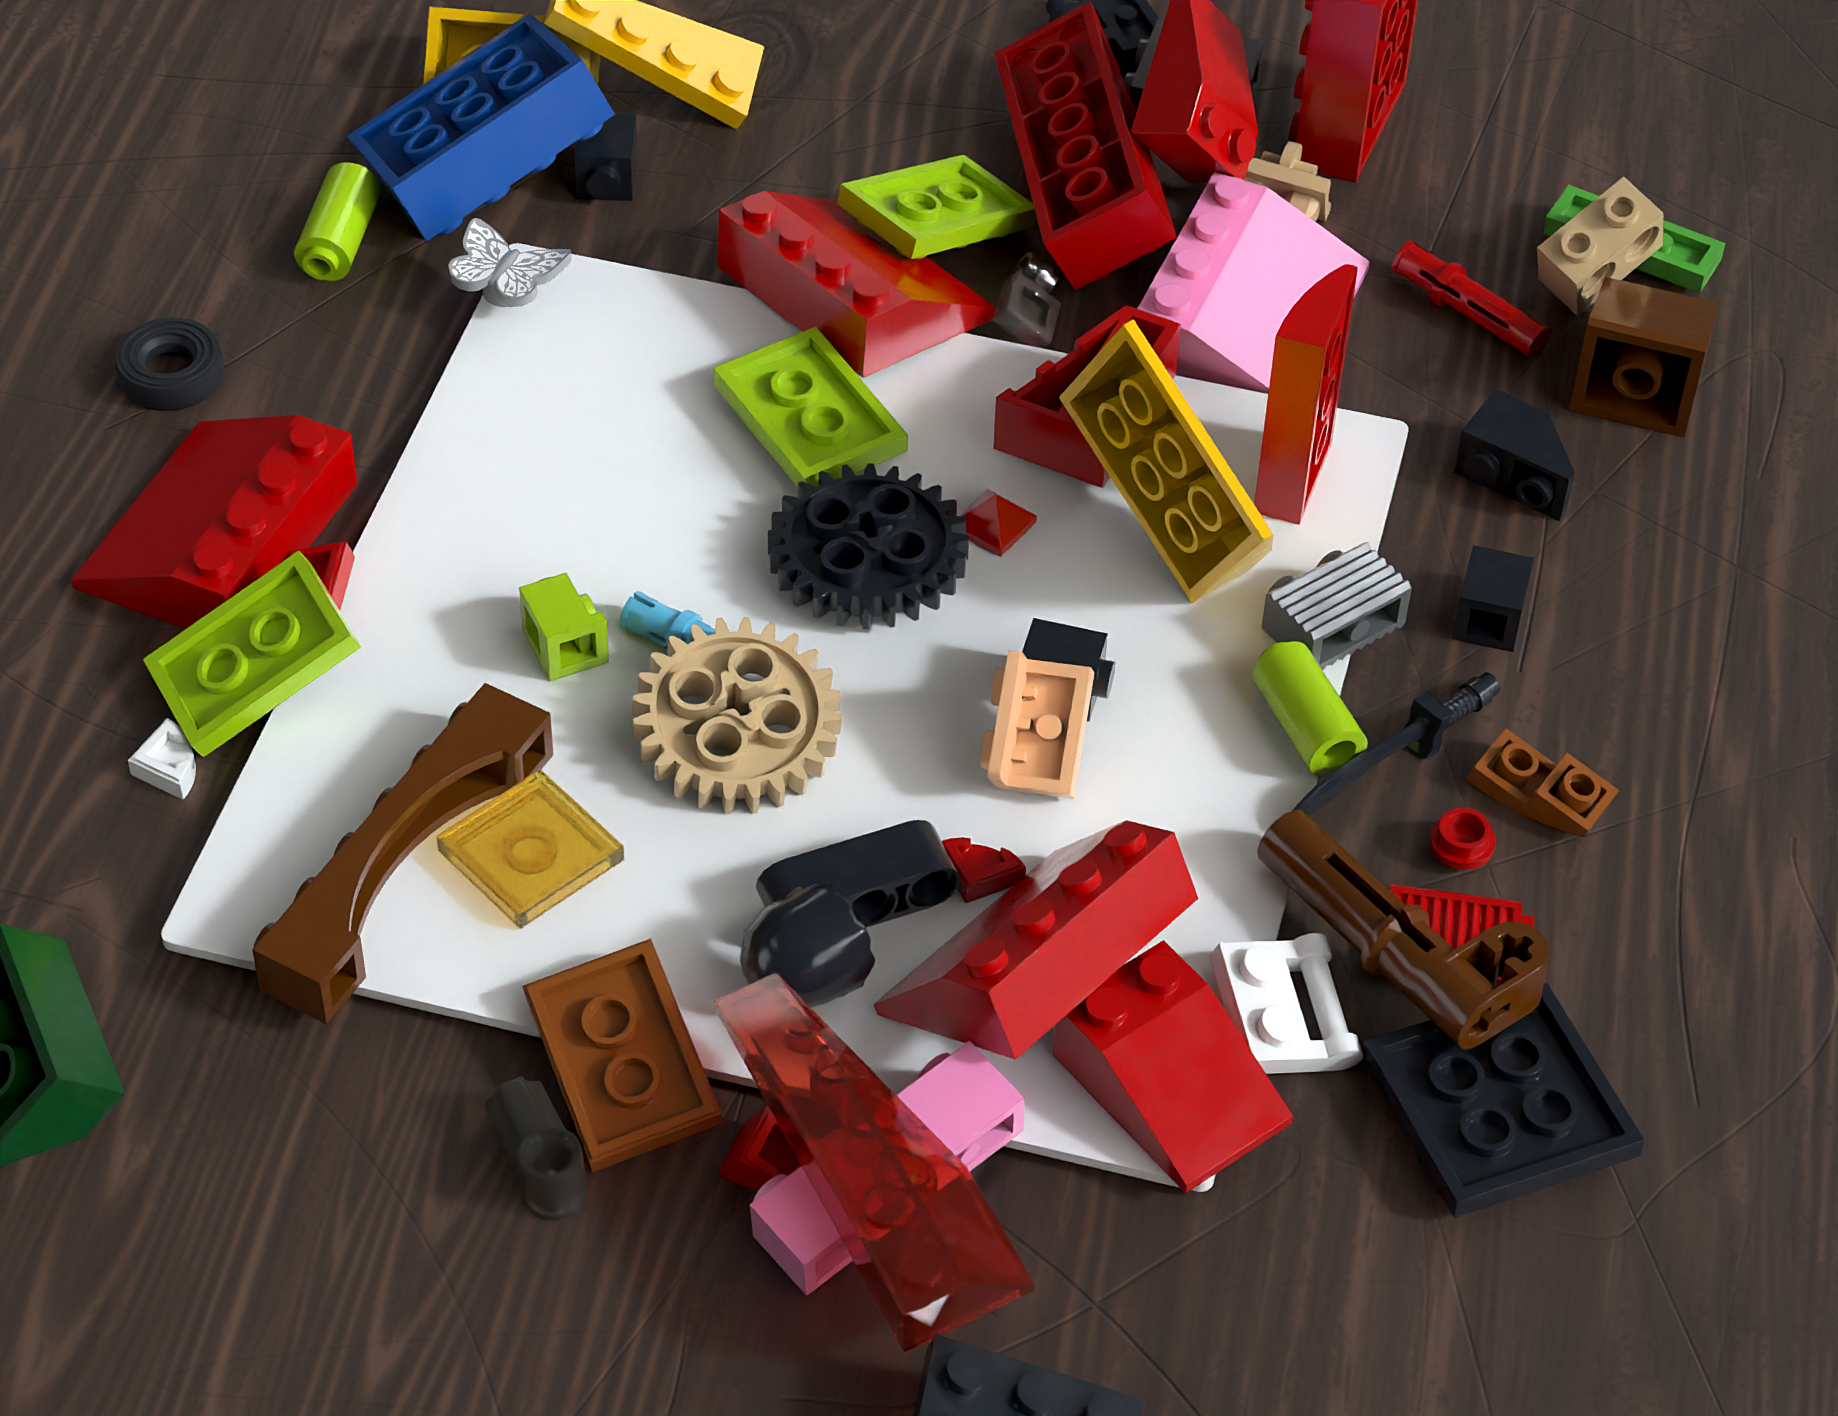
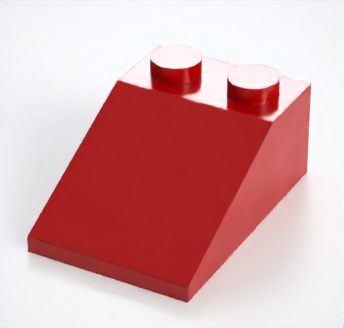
[1130,0,1258,183]
[1053,940,1293,1194]

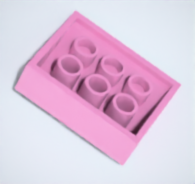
[1137,172,1370,394]

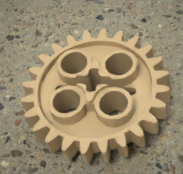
[632,617,842,814]

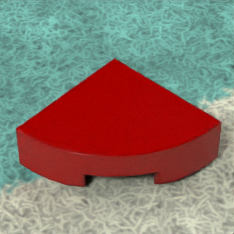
[942,837,1026,903]

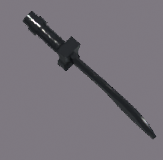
[1292,672,1501,816]

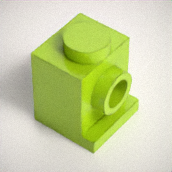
[519,572,609,681]

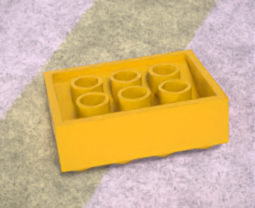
[1059,319,1273,604]

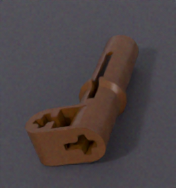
[1257,810,1550,1049]

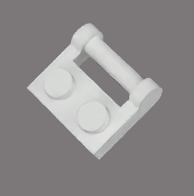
[1209,933,1363,1074]

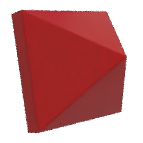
[960,489,1037,557]

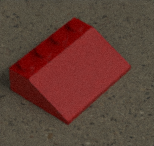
[1288,0,1418,183]
[717,191,998,378]
[71,415,358,629]
[873,820,1199,1060]

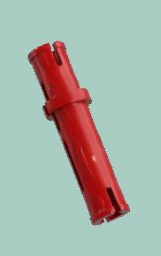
[1392,240,1551,359]

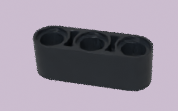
[755,819,960,928]

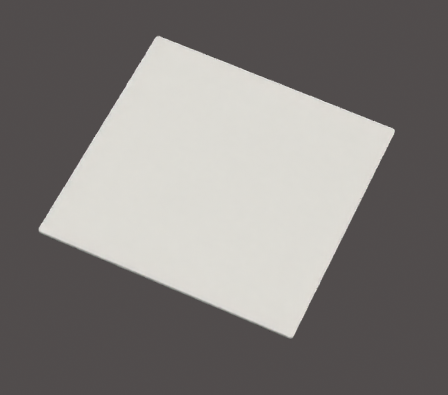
[161,243,1408,1192]

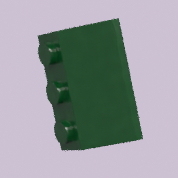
[0,923,125,1167]

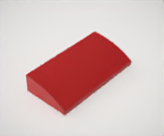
[1254,264,1358,525]

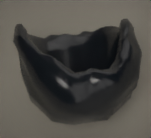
[740,884,876,1012]

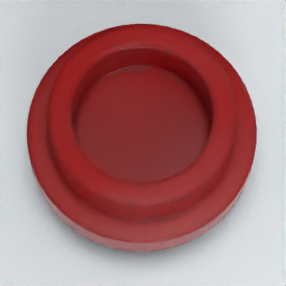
[1429,808,1496,870]

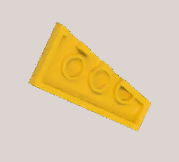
[543,0,764,129]

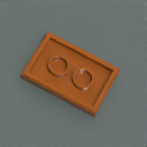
[522,939,723,1173]

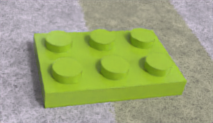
[836,155,1037,259]
[713,326,908,488]
[143,550,361,758]

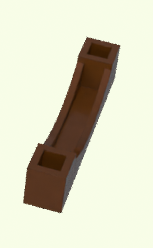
[252,683,554,1025]

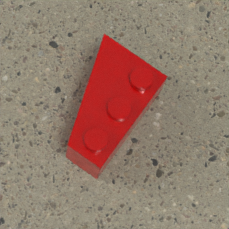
[993,305,1181,488]

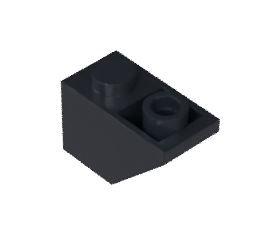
[1454,389,1575,521]

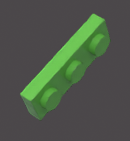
[1543,185,1725,293]

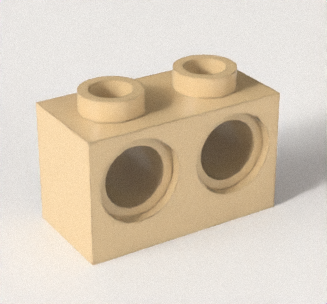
[1537,176,1664,316]

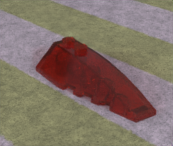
[713,973,1035,1353]

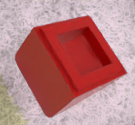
[718,1106,819,1191]

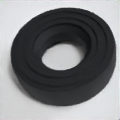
[115,318,224,410]

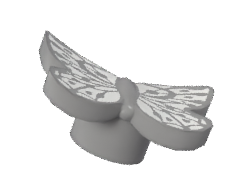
[448,218,571,307]

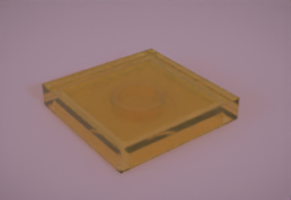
[436,769,624,929]

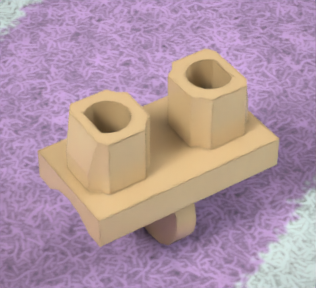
[1244,141,1331,222]

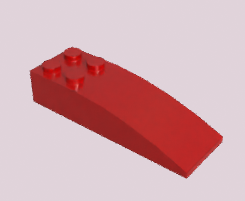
[994,1,1177,291]

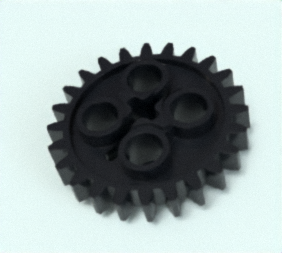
[768,463,969,629]

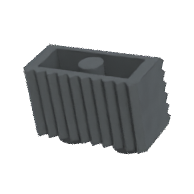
[1262,542,1411,670]

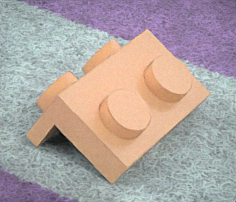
[980,650,1094,799]

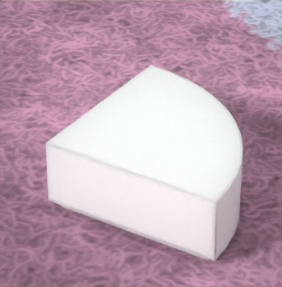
[128,718,196,800]

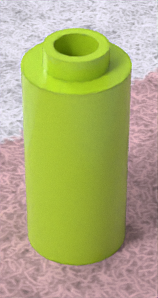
[294,163,381,281]
[1252,641,1368,777]

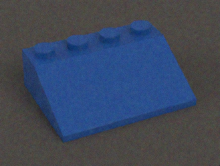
[347,13,615,241]

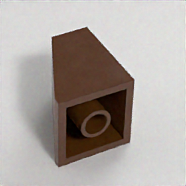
[1569,277,1720,438]

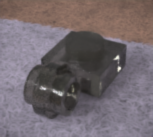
[993,252,1061,349]

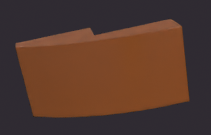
[1466,728,1619,837]

